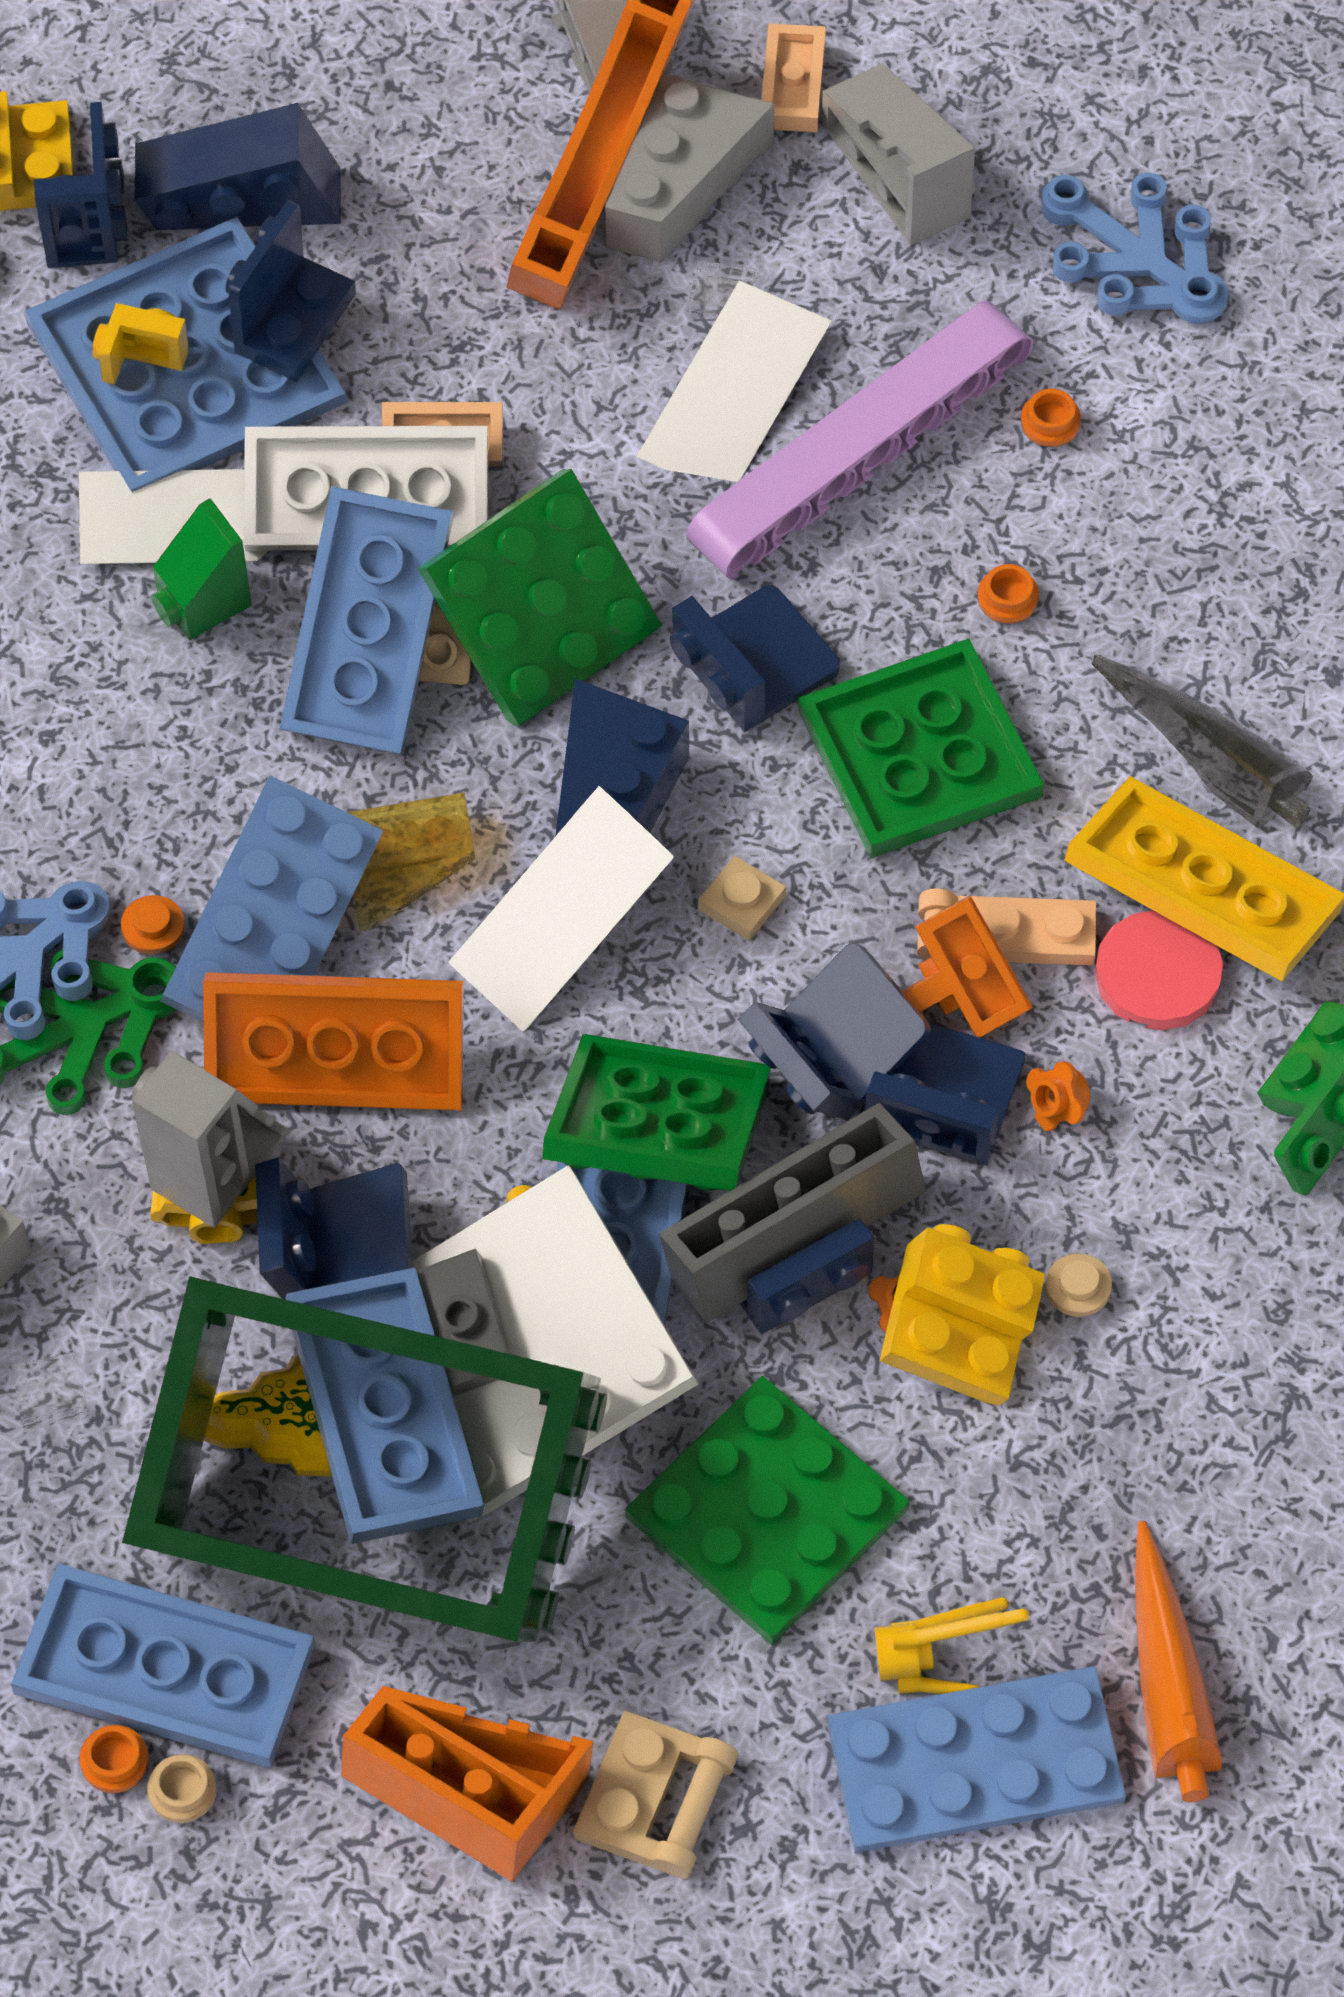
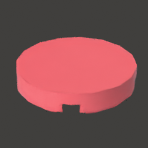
[1095,910,1223,1030]

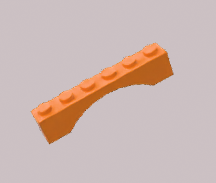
[506,0,695,310]

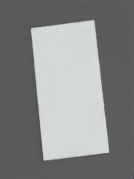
[636,280,832,482]
[79,469,268,564]
[448,786,675,1032]

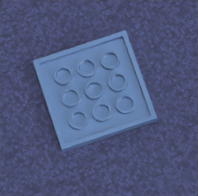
[25,217,346,492]

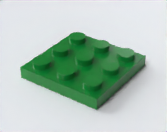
[417,469,663,726]
[798,638,1044,859]
[542,1034,771,1191]
[625,1375,909,1645]

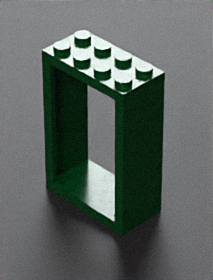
[122,1276,607,1642]

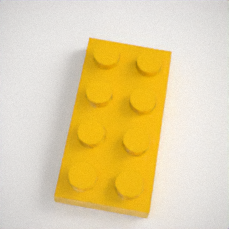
[1064,776,1344,982]

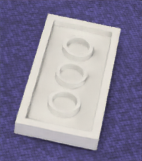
[244,426,488,551]

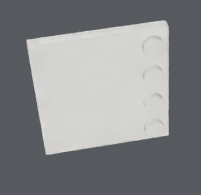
[413,1165,699,1522]

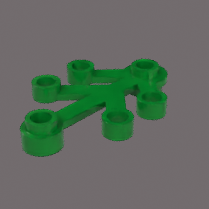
[0,950,177,1115]

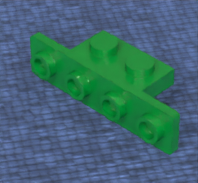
[1257,1001,1344,1195]

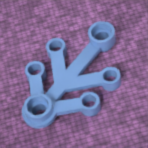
[1041,172,1228,324]
[0,881,110,1040]

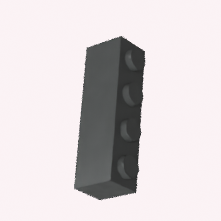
[659,1103,926,1323]

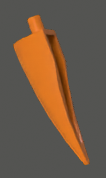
[1135,1521,1222,1802]

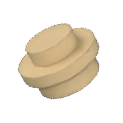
[1046,1253,1112,1317]
[147,1754,217,1823]

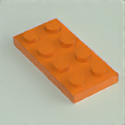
[203,972,464,1110]

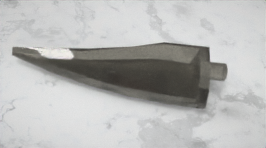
[1092,654,1313,829]

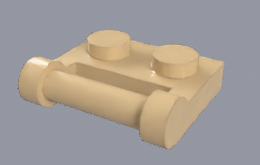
[573,1710,739,1879]

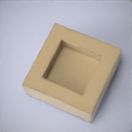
[698,855,786,941]

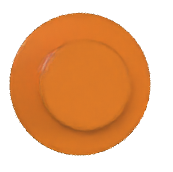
[1021,388,1081,447]
[978,564,1039,624]
[121,895,185,955]
[79,1725,149,1793]

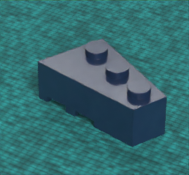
[555,679,690,837]

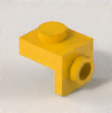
[92,303,189,385]

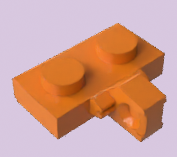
[902,895,1033,1038]

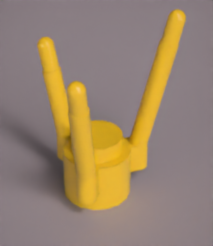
[874,1597,1029,1695]

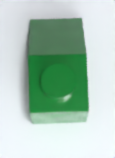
[151,498,252,640]

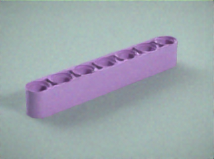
[686,301,1033,580]

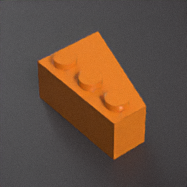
[341,1686,594,1882]

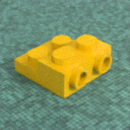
[0,91,74,211]
[879,1224,1045,1405]

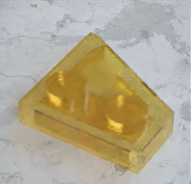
[347,792,476,932]

